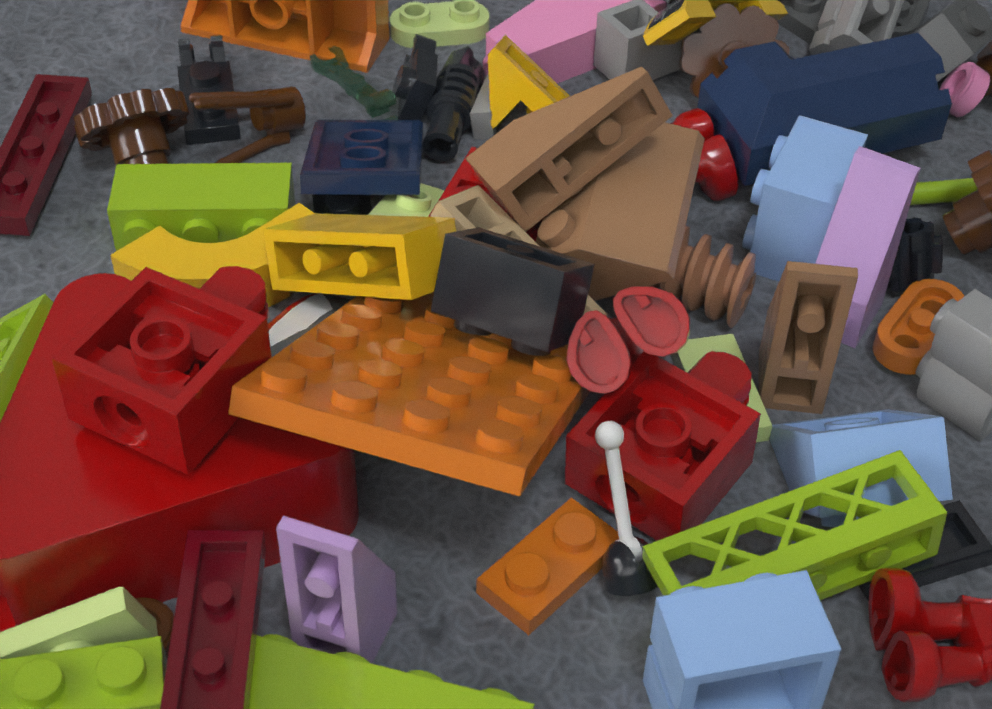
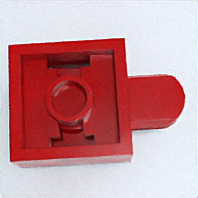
[51,266,272,475]
[565,351,761,541]

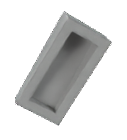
[470,74,497,140]

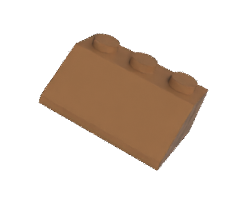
[535,122,705,301]

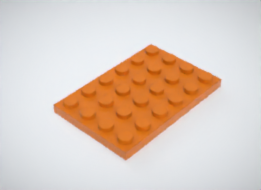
[229,292,590,497]

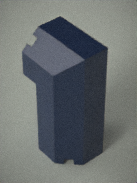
[697,33,952,186]

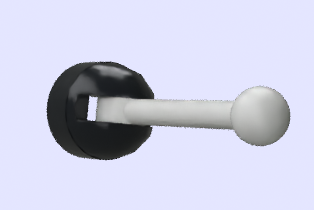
[595,421,658,596]

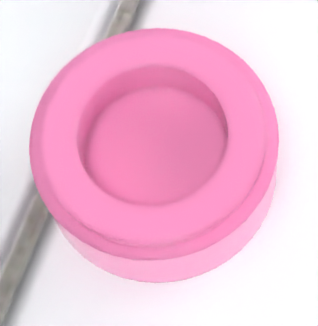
[939,62,990,117]

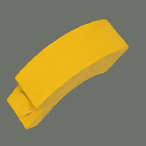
[110,203,315,307]

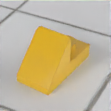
[488,34,570,129]

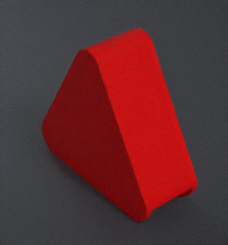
[0,273,359,632]

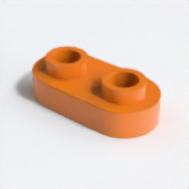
[873,279,964,375]

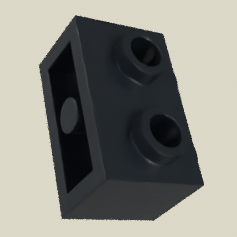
[431,227,595,356]

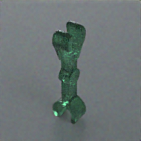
[310,46,398,120]

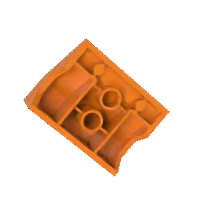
[180,0,390,73]

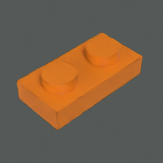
[476,497,619,635]

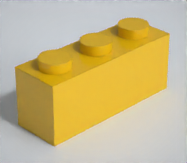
[263,213,456,300]

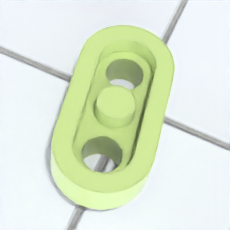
[390,0,489,48]

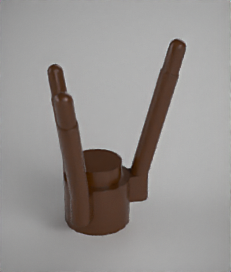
[189,86,306,163]

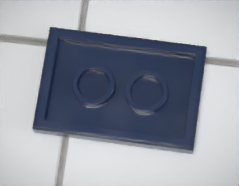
[300,120,423,195]

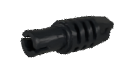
[423,46,485,161]

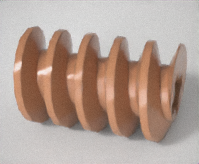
[648,226,756,328]

